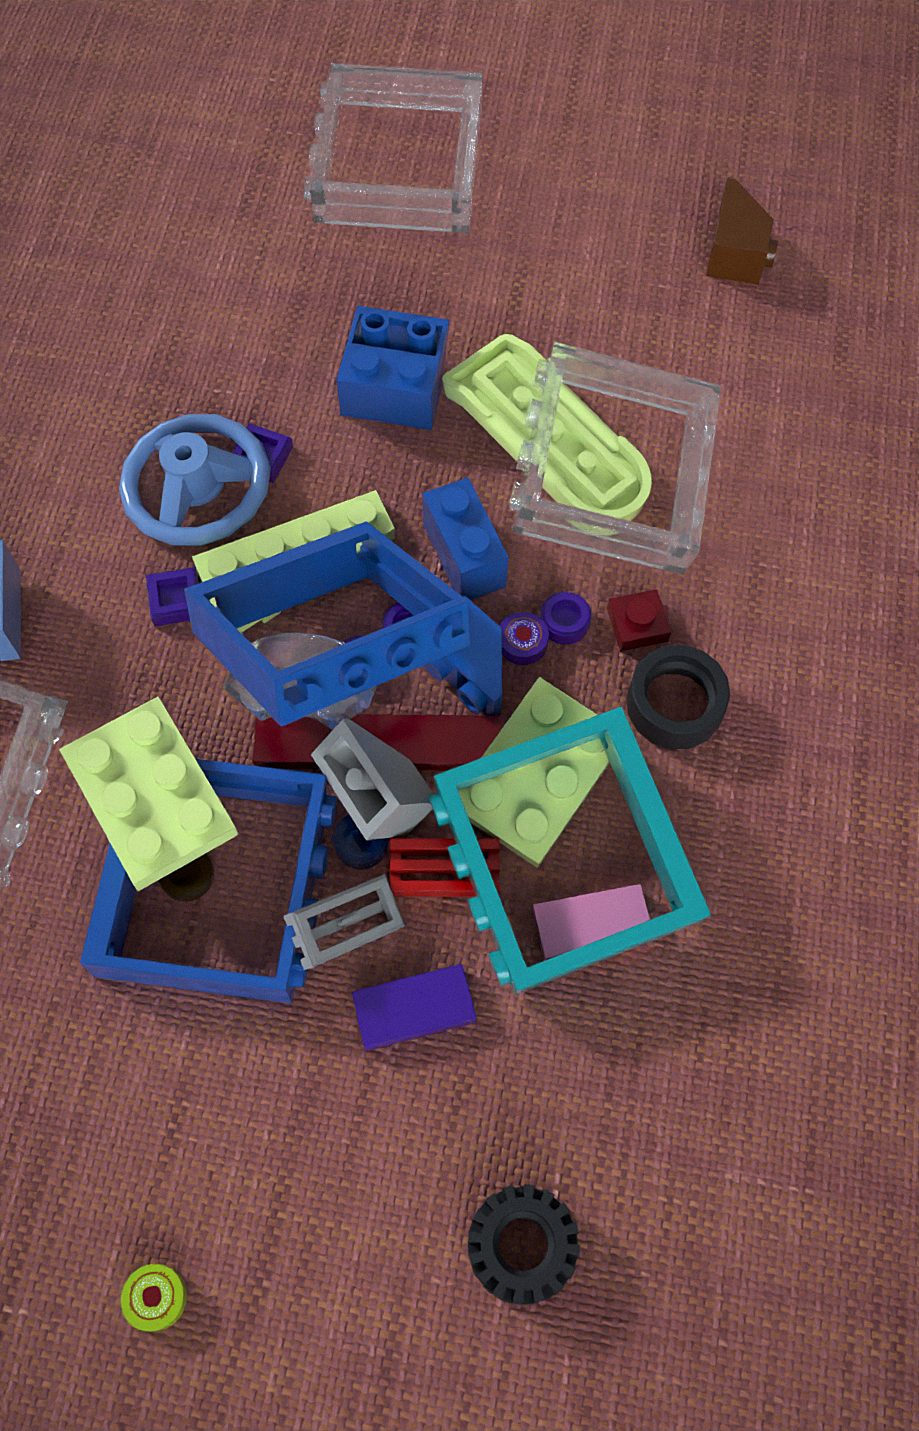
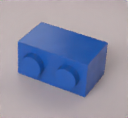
[422,477,508,600]

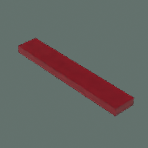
[252,713,511,771]

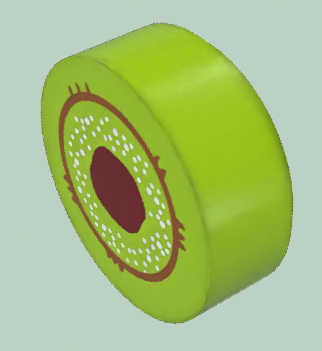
[121,1264,187,1332]

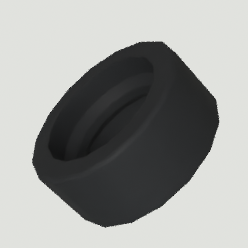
[626,645,730,749]

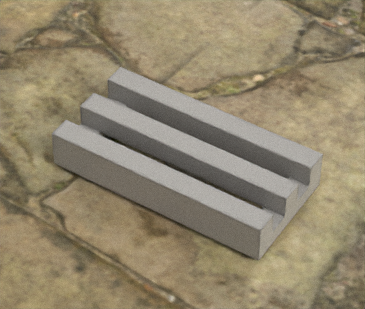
[283,874,405,970]

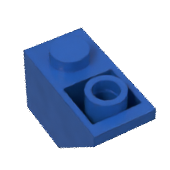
[423,596,502,716]

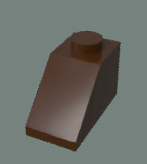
[706,178,778,285]

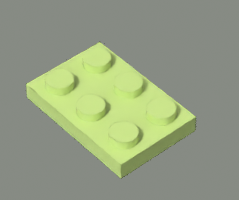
[458,677,610,868]
[59,697,239,891]

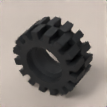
[467,1184,580,1305]

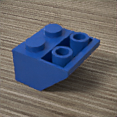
[337,305,450,430]

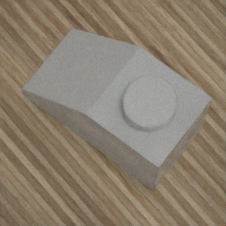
[311,719,433,840]

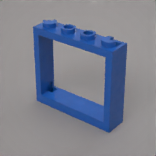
[184,521,470,727]
[80,759,337,1004]

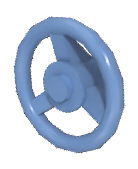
[119,414,271,546]

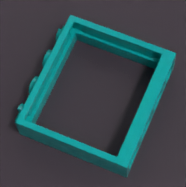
[428,706,711,995]

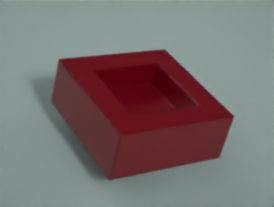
[607,589,671,652]

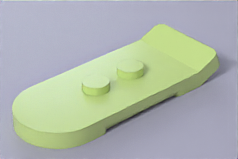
[442,334,652,528]

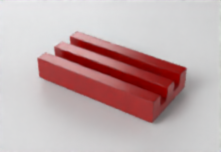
[389,839,500,897]

